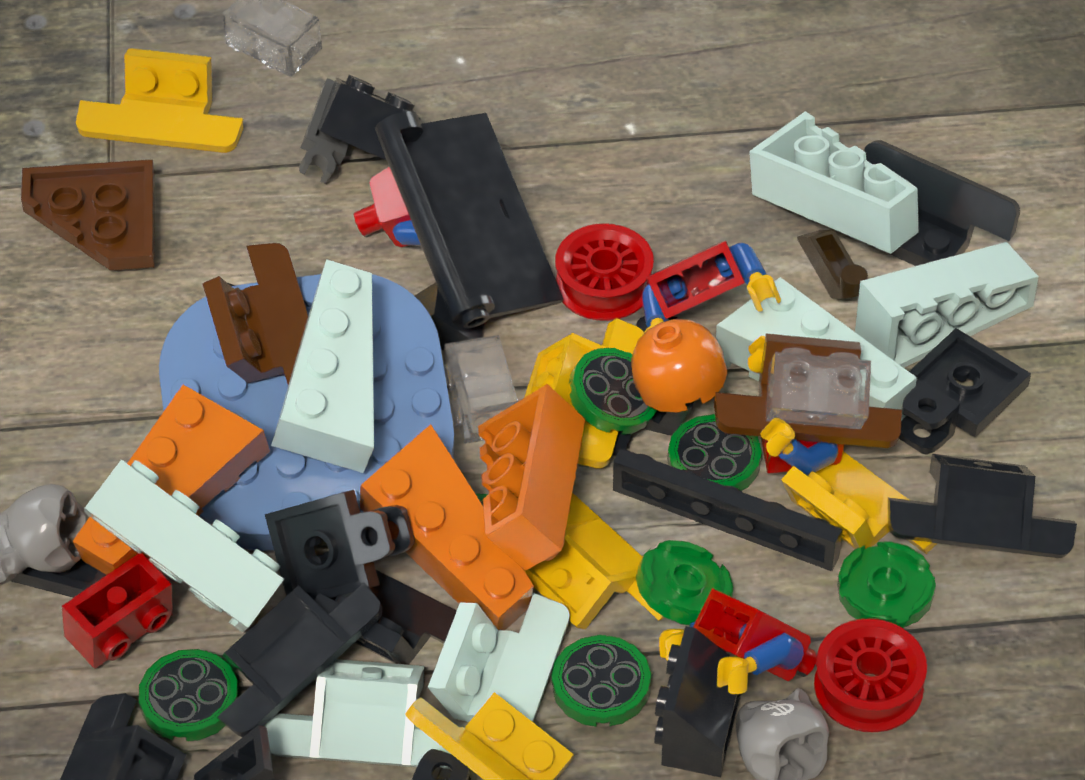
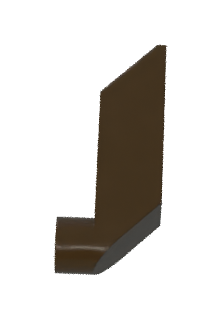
[797,230,868,299]

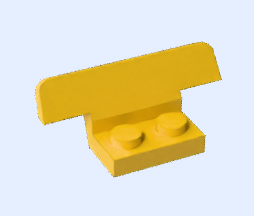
[76,48,243,153]
[524,318,644,468]
[781,451,938,554]
[523,493,664,630]
[405,692,574,780]

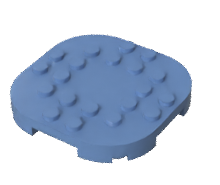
[159,274,454,551]

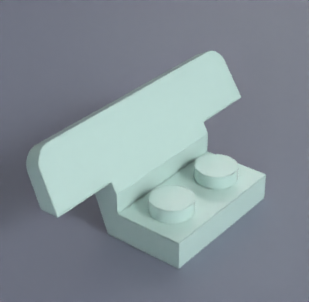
[428,593,570,722]
[265,659,451,769]

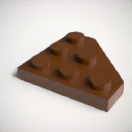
[21,159,155,270]

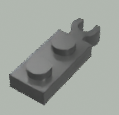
[299,78,349,183]

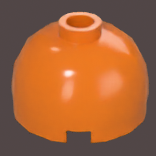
[631,319,728,413]

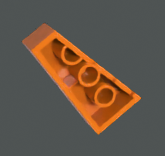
[73,384,270,575]
[478,384,585,571]
[360,424,534,630]

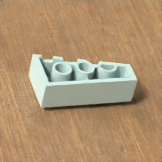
[750,111,918,254]
[855,242,1039,368]
[271,259,374,473]
[716,277,917,421]
[84,460,284,633]

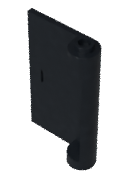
[375,111,564,328]

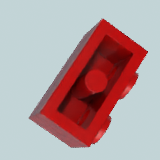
[62,553,172,669]

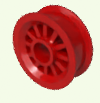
[555,223,654,321]
[814,618,927,733]

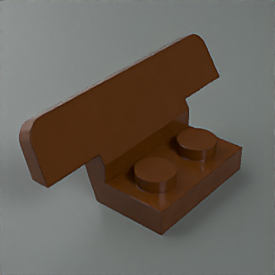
[202,243,308,385]
[714,333,902,448]

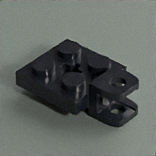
[899,328,1031,454]
[264,490,415,600]

